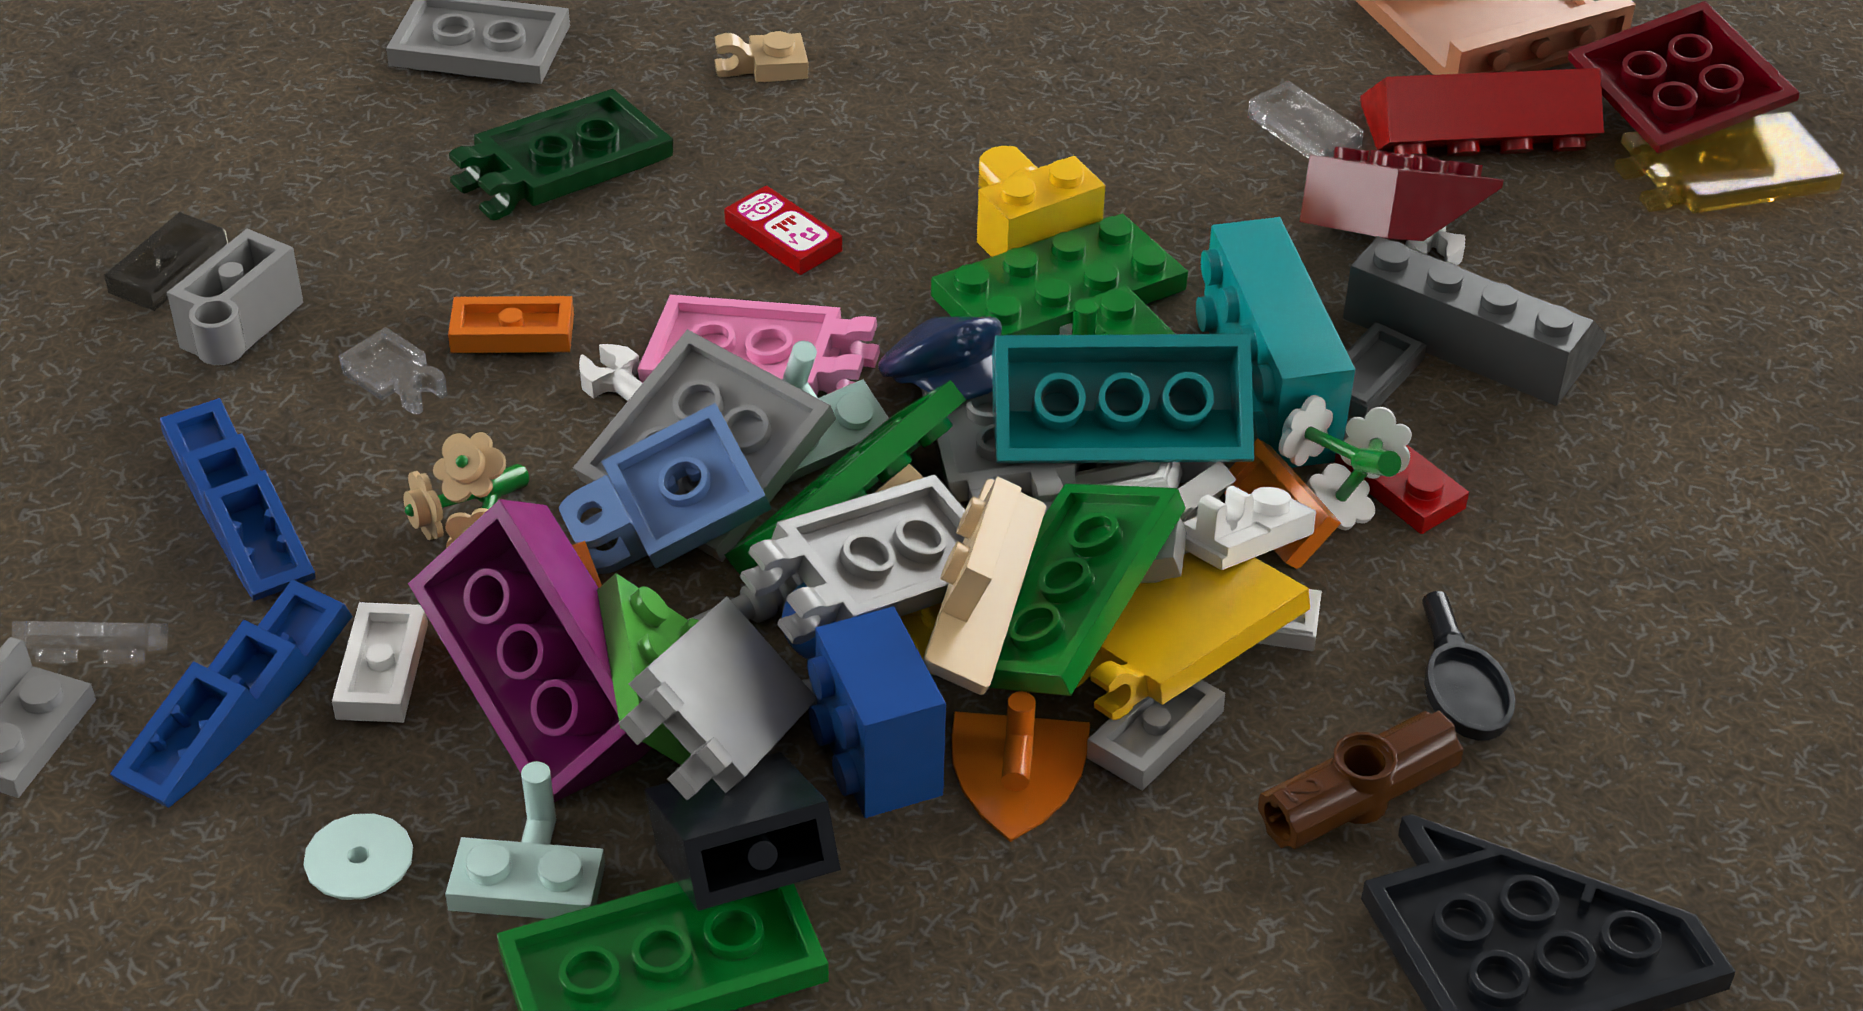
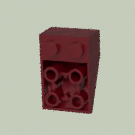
[1299,146,1504,241]

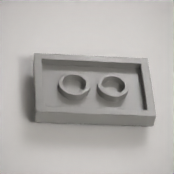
[386,0,570,84]

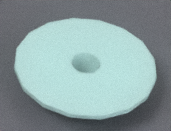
[303,813,413,900]

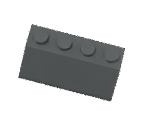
[1343,236,1607,406]

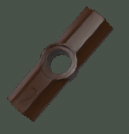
[1258,710,1463,850]

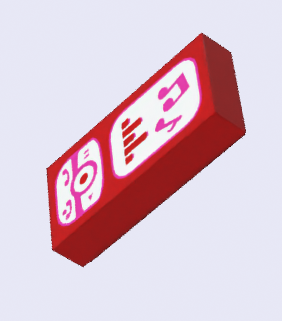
[724,185,842,275]

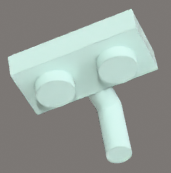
[445,761,605,919]

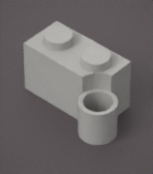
[167,228,303,365]

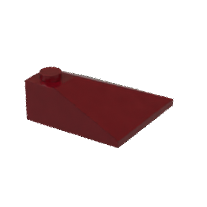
[1568,1,1800,154]

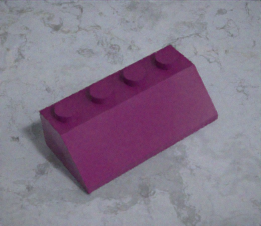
[408,499,653,802]

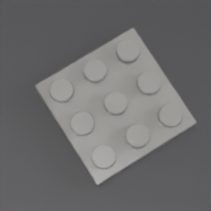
[573,329,836,562]

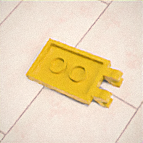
[1076,552,1310,720]

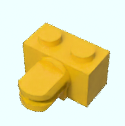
[977,146,1105,257]

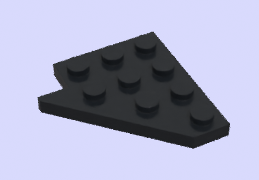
[1361,814,1736,1011]

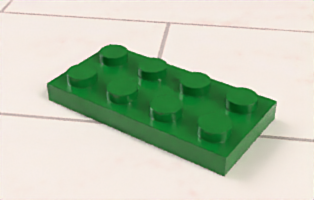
[931,213,1188,335]
[724,380,966,574]
[955,483,1186,696]
[496,882,829,1011]

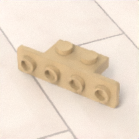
[923,476,1046,695]

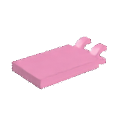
[637,295,880,396]

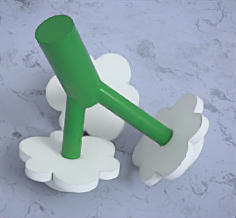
[1279,395,1412,530]

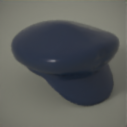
[878,316,1002,400]

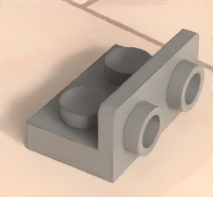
[0,637,96,798]

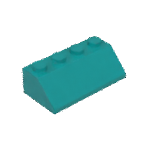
[992,334,1254,463]

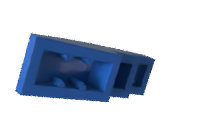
[160,398,316,601]
[110,579,353,808]

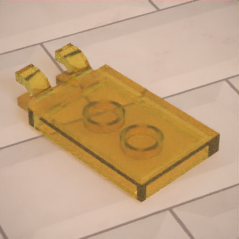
[1614,111,1845,213]

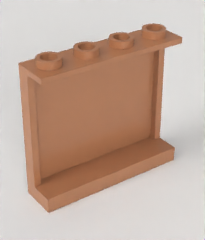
[1355,0,1636,75]

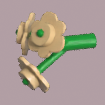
[404,432,529,548]

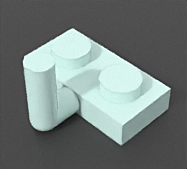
[782,341,888,484]

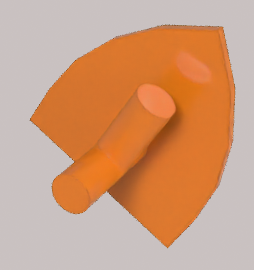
[951,691,1090,842]

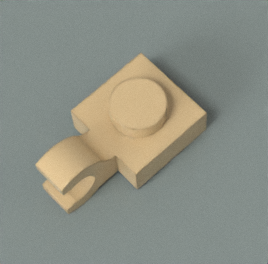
[715,31,809,83]

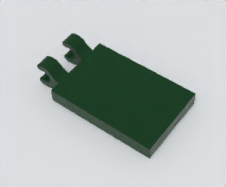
[449,89,673,221]

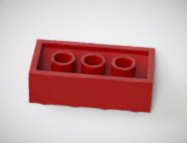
[1360,68,1604,156]

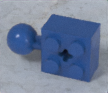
[782,582,946,818]

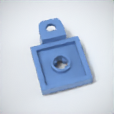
[559,403,772,574]

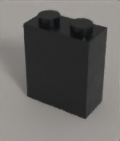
[644,752,841,911]

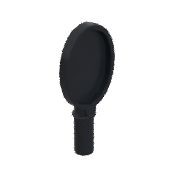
[1422,591,1515,741]

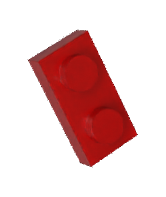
[1334,445,1469,534]

